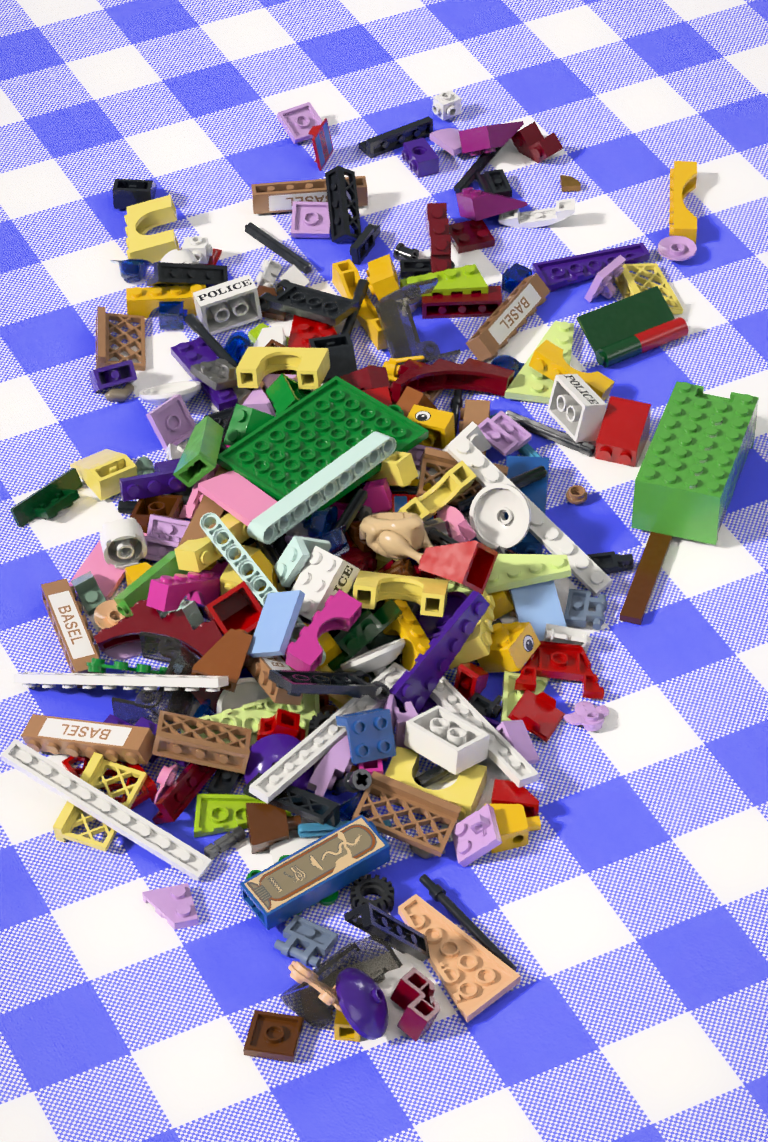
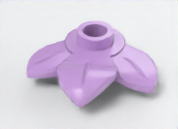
[563,701,609,731]

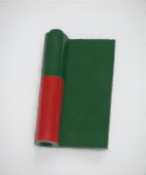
[576,286,688,368]

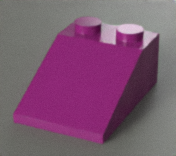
[459,121,524,156]
[456,187,527,221]

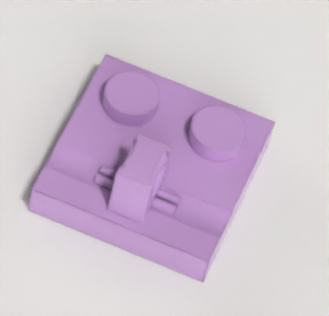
[277,101,323,144]
[291,201,330,238]
[584,255,626,303]
[146,394,196,451]
[452,804,502,867]

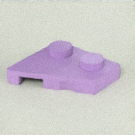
[142,883,199,930]

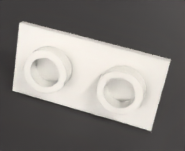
[254,254,282,288]
[544,623,591,653]

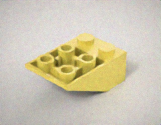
[70,449,137,501]

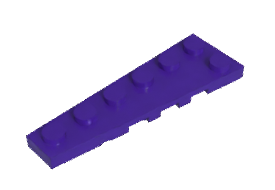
[532,242,650,292]
[170,337,238,411]
[390,590,490,713]

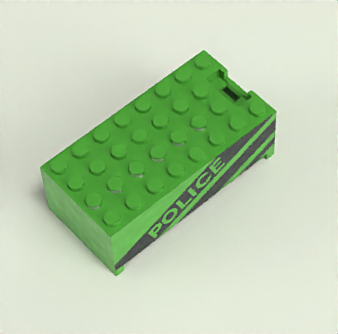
[631,381,759,545]

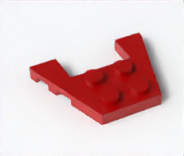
[514,641,604,700]

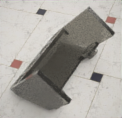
[376,278,461,365]
[111,631,199,733]
[280,934,403,1028]

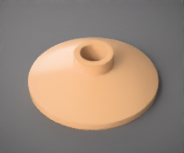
[94,600,127,629]

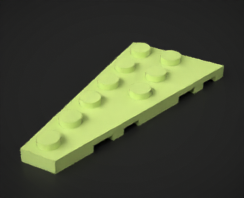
[504,321,575,404]
[435,554,572,595]
[181,694,320,749]

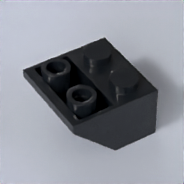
[112,179,157,210]
[309,333,357,383]

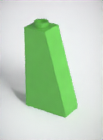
[173,416,224,488]
[113,551,194,617]

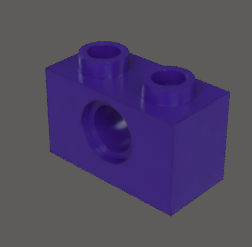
[401,138,439,178]
[89,360,138,393]

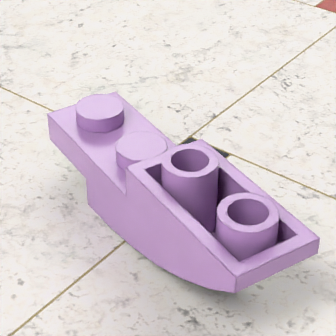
[307,735,353,799]

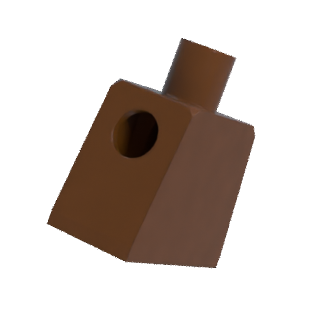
[246,803,302,854]

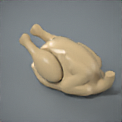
[359,512,434,564]

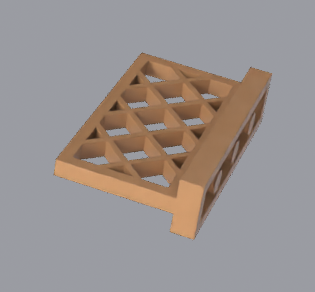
[95,306,146,371]
[417,447,508,506]
[152,710,252,774]
[352,771,462,857]

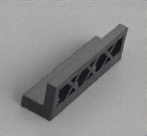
[358,116,433,159]
[325,166,361,244]
[147,262,228,288]
[243,773,340,827]
[344,902,430,961]

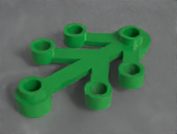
[86,658,175,675]

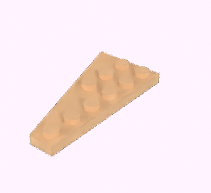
[398,894,521,1023]

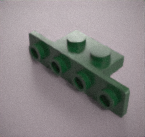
[10,468,83,527]
[328,599,402,672]

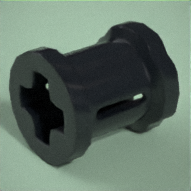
[393,243,419,260]

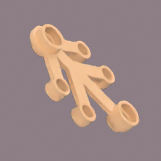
[288,960,343,1013]

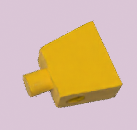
[484,804,541,854]

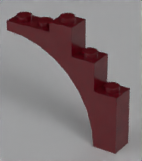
[425,203,451,273]
[390,358,515,403]
[93,599,223,658]

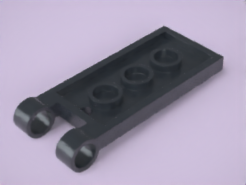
[259,279,359,326]
[268,670,390,702]

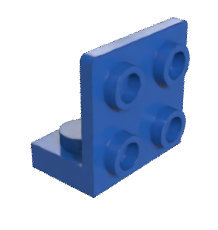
[336,708,396,764]

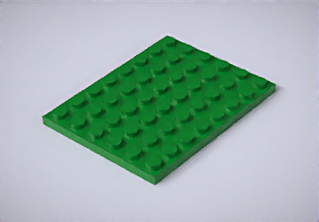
[217,376,429,521]

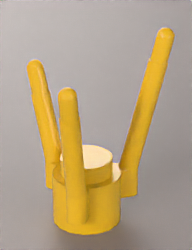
[383,355,424,381]

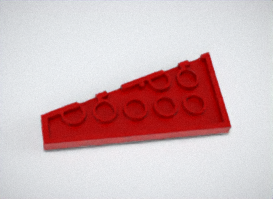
[287,315,338,348]

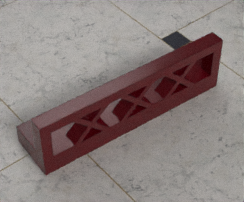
[152,763,218,825]

